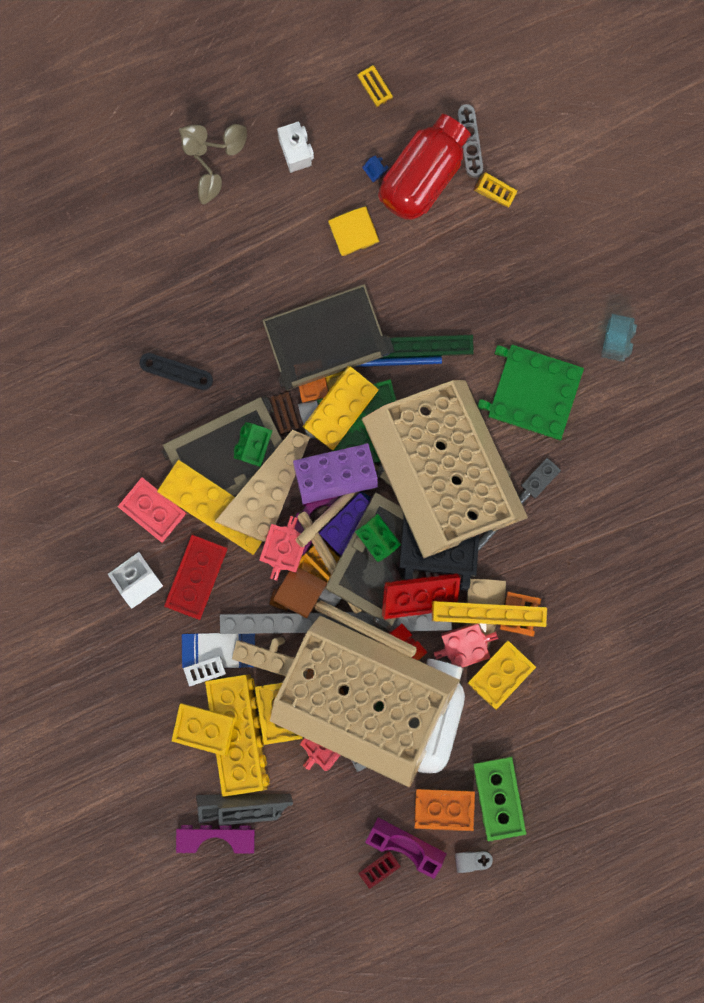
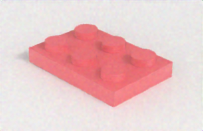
[118,477,187,543]

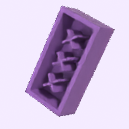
[293,444,378,504]

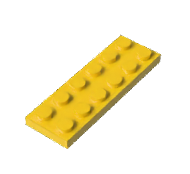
[157,460,262,555]

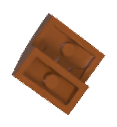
[273,567,327,618]

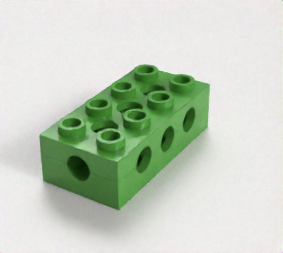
[473,757,526,841]

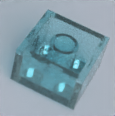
[601,314,637,362]

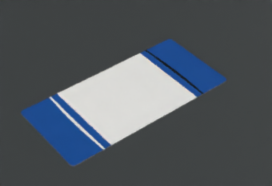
[182,633,255,668]

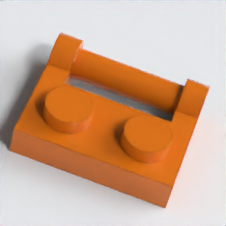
[500,592,541,637]

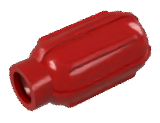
[378,114,471,220]

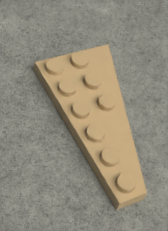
[215,430,310,543]

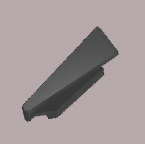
[196,794,293,826]

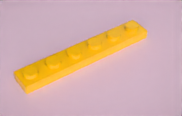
[432,602,547,627]

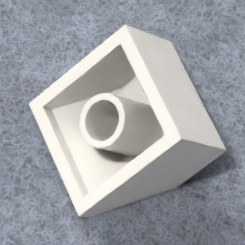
[108,552,163,609]

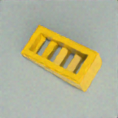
[474,172,517,208]

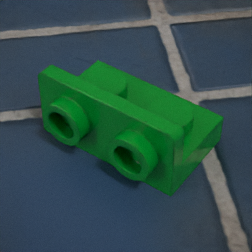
[234,422,273,467]
[355,514,401,562]

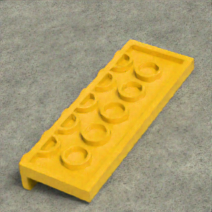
[205,675,270,797]

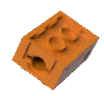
[414,789,475,831]

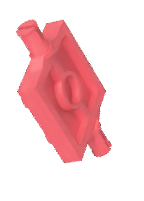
[259,516,305,581]
[434,623,498,668]
[300,738,340,771]

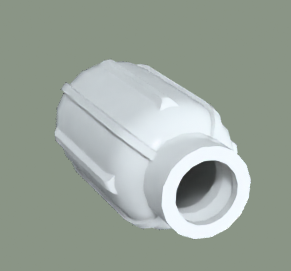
[409,659,465,773]

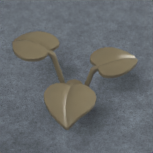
[179,124,247,204]

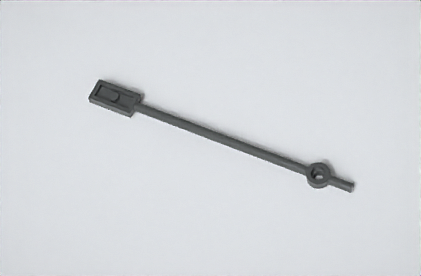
[446,458,561,575]

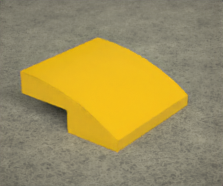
[328,206,380,256]

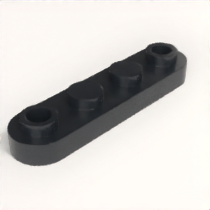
[139,353,213,391]

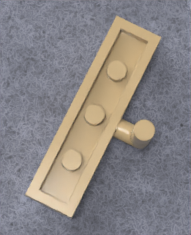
[232,637,308,678]

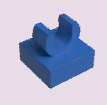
[362,156,388,182]

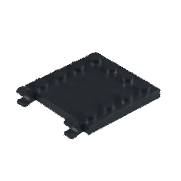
[399,511,479,591]

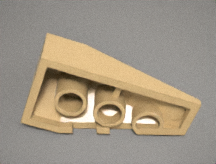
[466,579,506,648]

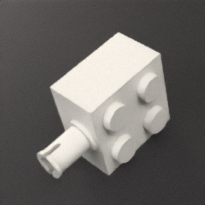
[277,121,314,173]

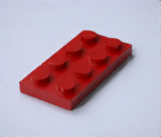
[164,535,228,620]
[382,573,461,619]

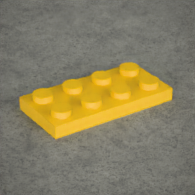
[302,366,379,450]

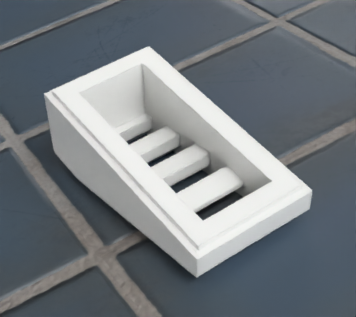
[183,656,226,687]

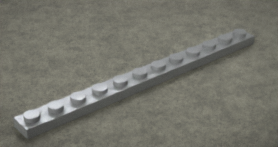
[220,612,452,634]

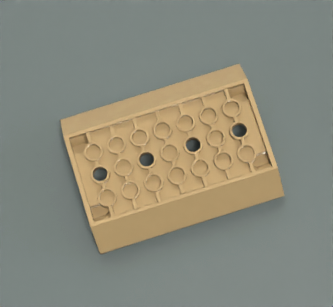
[362,380,528,558]
[270,616,460,787]

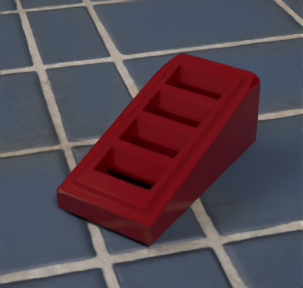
[358,850,401,889]

